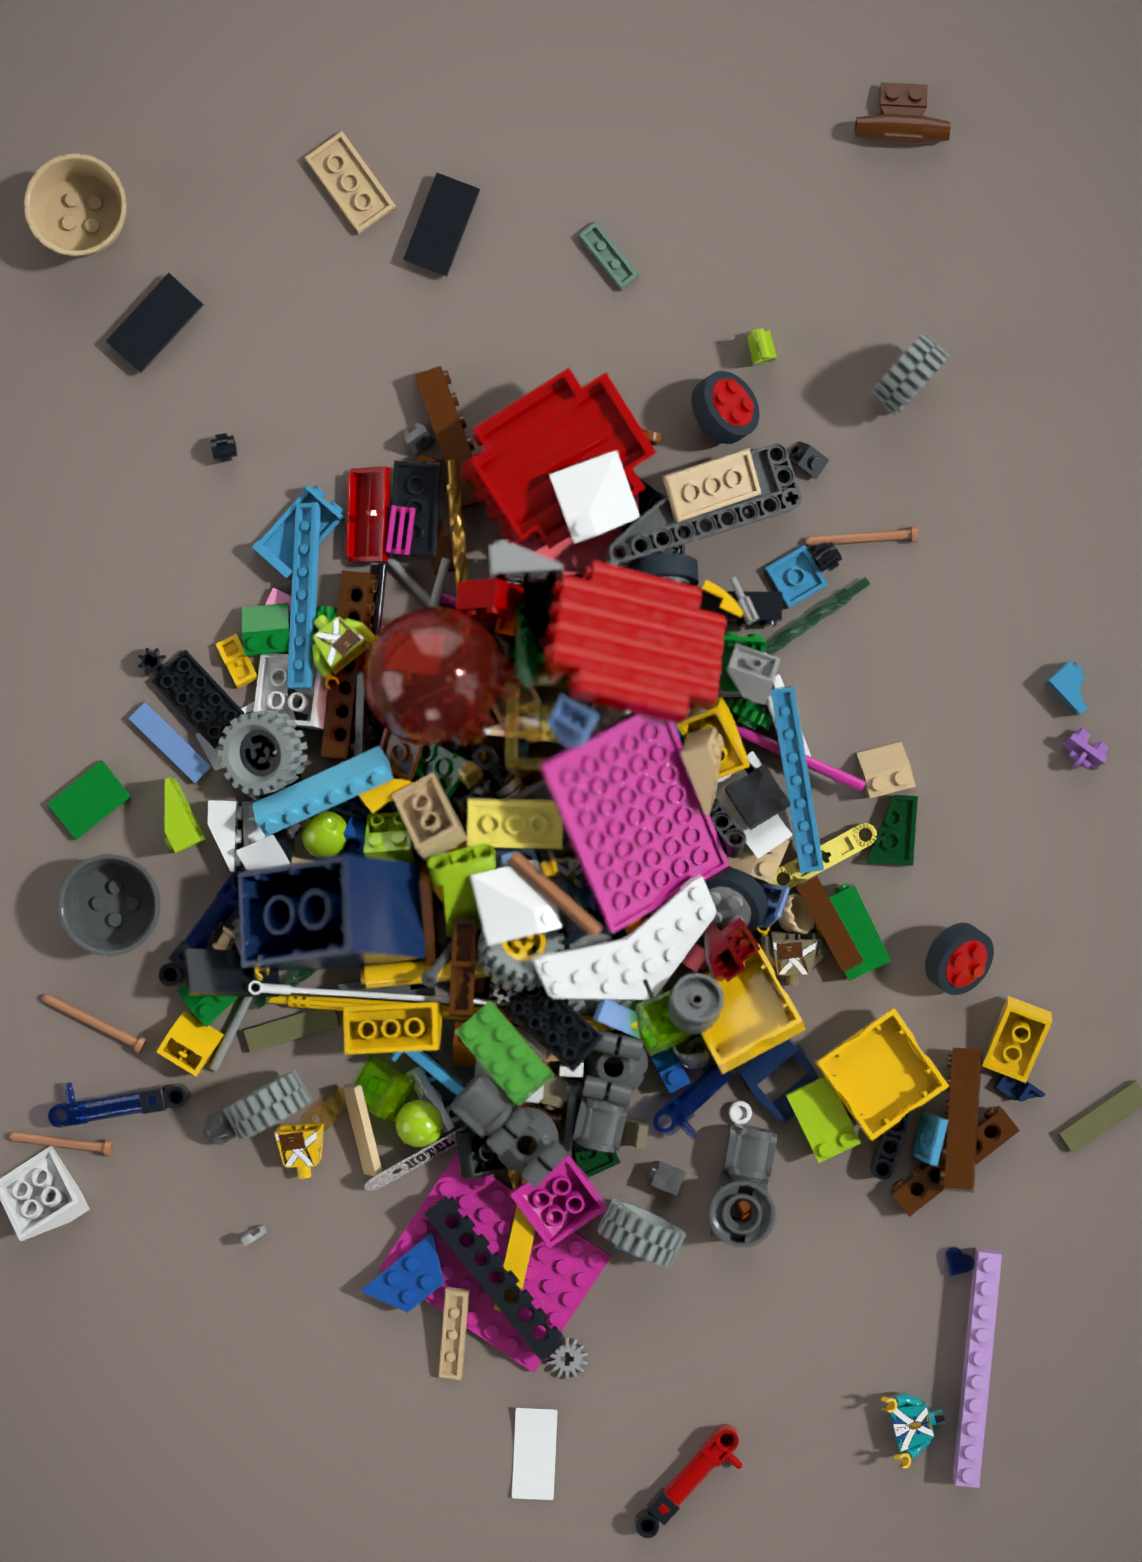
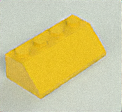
[343,1002,442,1054]

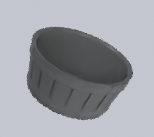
[58,854,160,956]

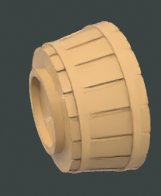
[24,154,127,256]

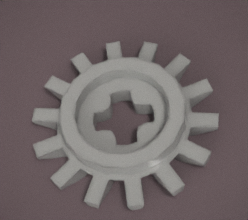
[547,1337,588,1380]

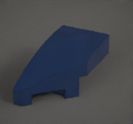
[994,1074,1046,1102]

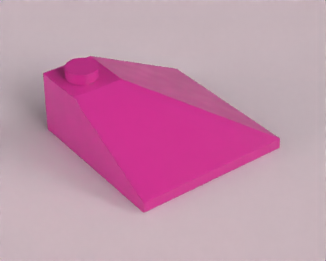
[510,1154,607,1248]

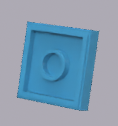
[764,545,828,609]
[911,1110,948,1166]

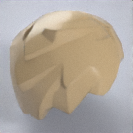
[778,894,815,934]

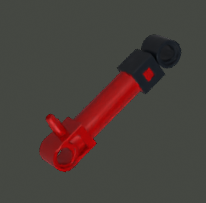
[636,1424,743,1538]

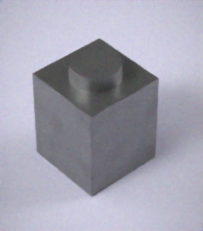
[648,1161,686,1196]

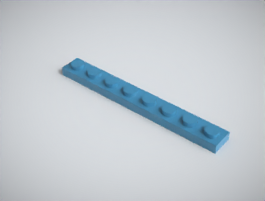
[287,502,321,689]
[771,685,824,873]

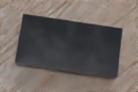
[403,172,480,277]
[106,273,204,373]
[152,649,246,749]
[184,949,280,997]
[503,984,604,1072]

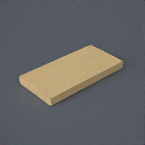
[304,131,397,235]
[663,448,762,522]

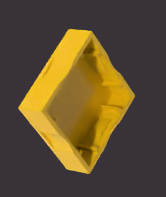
[700,944,805,1074]
[815,1008,949,1140]

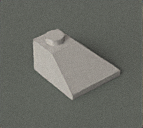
[727,643,781,705]

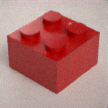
[456,578,523,622]

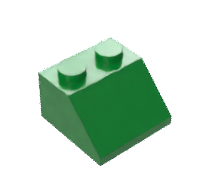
[242,603,290,656]
[178,983,240,1027]

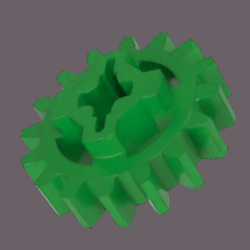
[726,698,773,730]

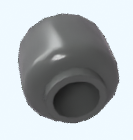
[204,1111,237,1145]

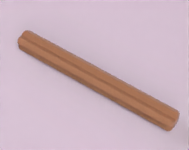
[509,852,602,937]

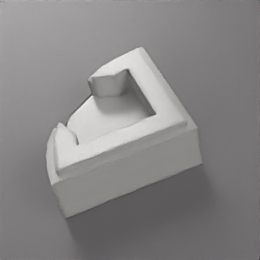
[241,1224,267,1246]

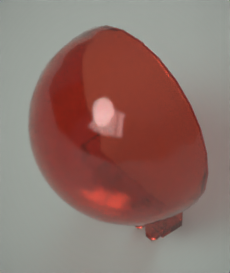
[363,607,520,746]

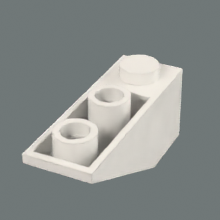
[207,800,243,871]

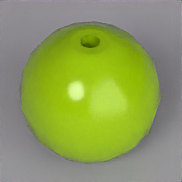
[302,811,349,858]
[395,1099,444,1148]

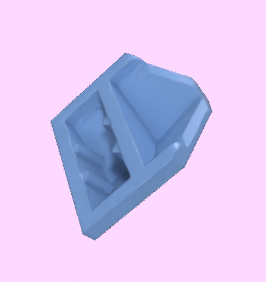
[547,695,599,748]
[757,881,790,928]

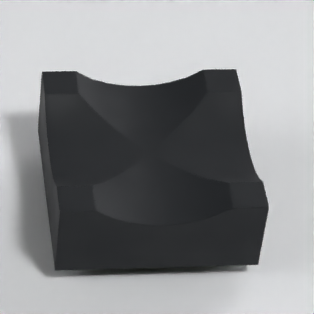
[725,763,790,830]

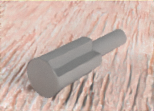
[730,577,759,624]

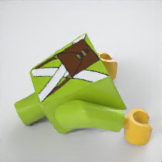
[312,615,385,690]

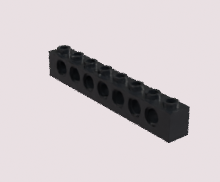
[424,1195,564,1362]

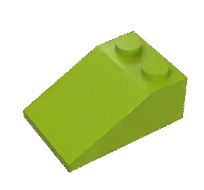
[164,777,207,853]
[786,1076,861,1163]

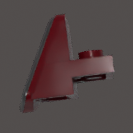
[704,917,760,982]

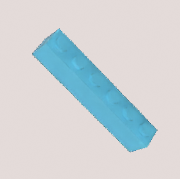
[252,746,393,837]

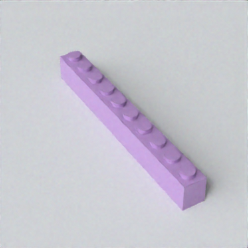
[952,1248,1002,1488]

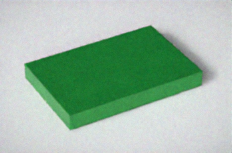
[47,760,132,840]

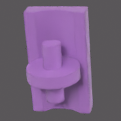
[1062,728,1108,770]

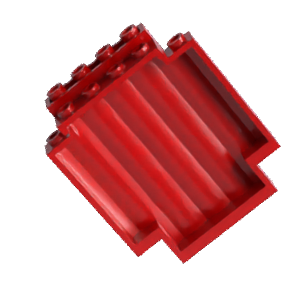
[461,367,657,549]
[544,560,726,724]

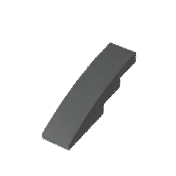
[338,979,437,996]

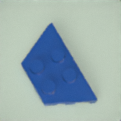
[362,1232,445,1313]

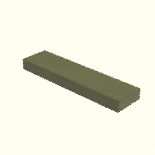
[244,1009,340,1053]
[1058,1080,1142,1153]

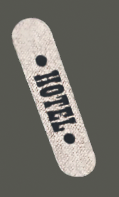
[364,1124,472,1191]

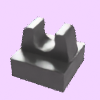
[404,423,435,456]

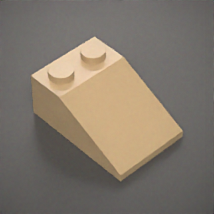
[680,726,724,815]
[392,773,468,862]
[717,825,790,884]

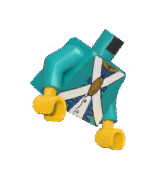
[881,1393,945,1468]

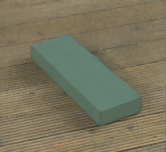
[578,221,640,291]

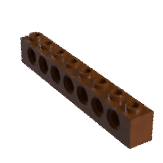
[321,570,378,759]

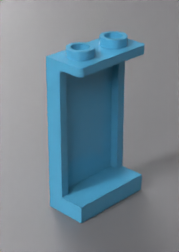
[252,485,345,580]
[391,1051,467,1111]

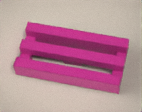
[386,505,416,556]

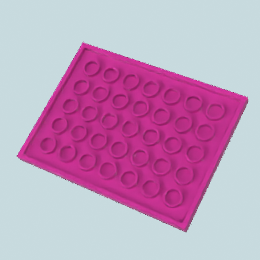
[539,713,730,933]
[379,1152,612,1373]

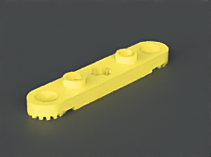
[772,823,877,888]

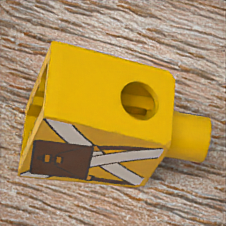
[275,1123,324,1179]

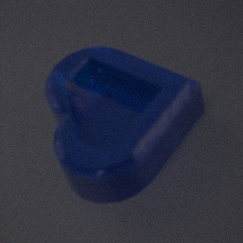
[945,1246,974,1276]

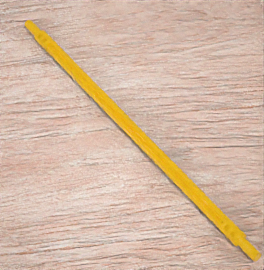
[266,993,638,1031]

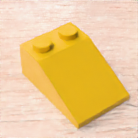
[676,696,750,779]
[982,996,1052,1083]

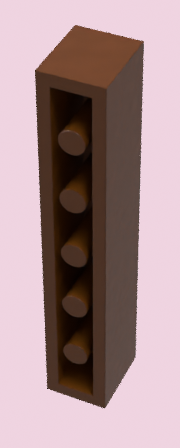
[415,366,485,509]
[940,1047,982,1193]

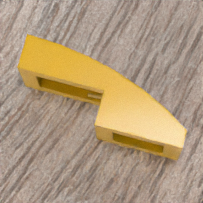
[702,580,743,618]
[216,634,258,689]

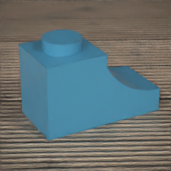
[1046,661,1088,715]

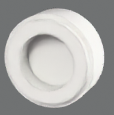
[728,1100,752,1124]

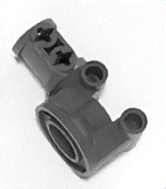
[573,1030,648,1152]
[451,1072,568,1188]
[709,1124,777,1248]

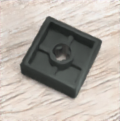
[456,1129,507,1179]

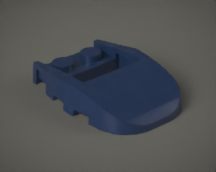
[739,1039,819,1124]

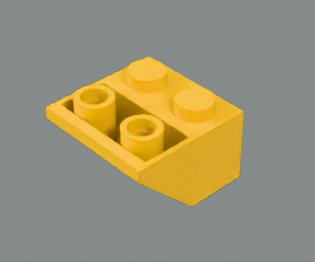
[157,1010,224,1077]

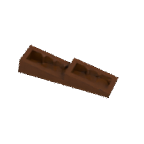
[796,876,864,973]
[449,919,477,1017]

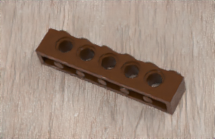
[890,1106,1020,1217]

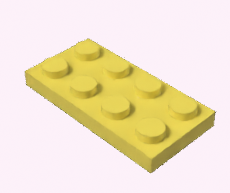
[467,798,563,849]

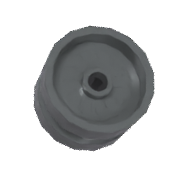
[667,973,724,1034]

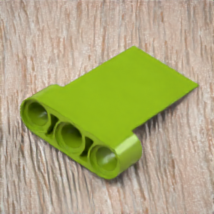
[428,844,496,938]

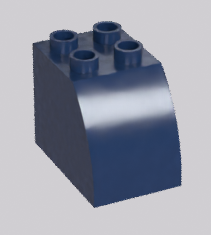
[238,855,425,969]

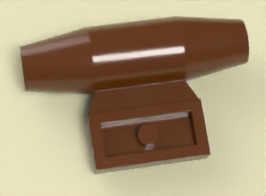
[855,82,950,144]

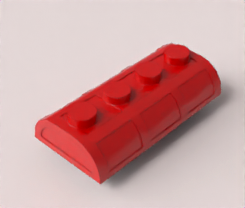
[345,467,391,563]

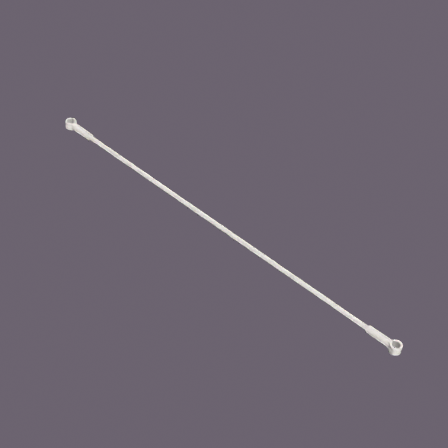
[248,980,669,1017]

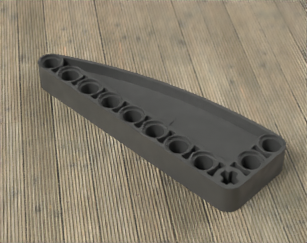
[604,443,802,566]

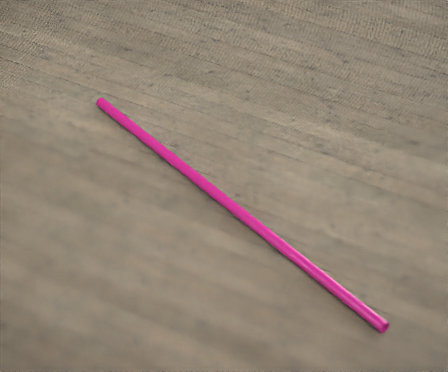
[440,590,866,792]

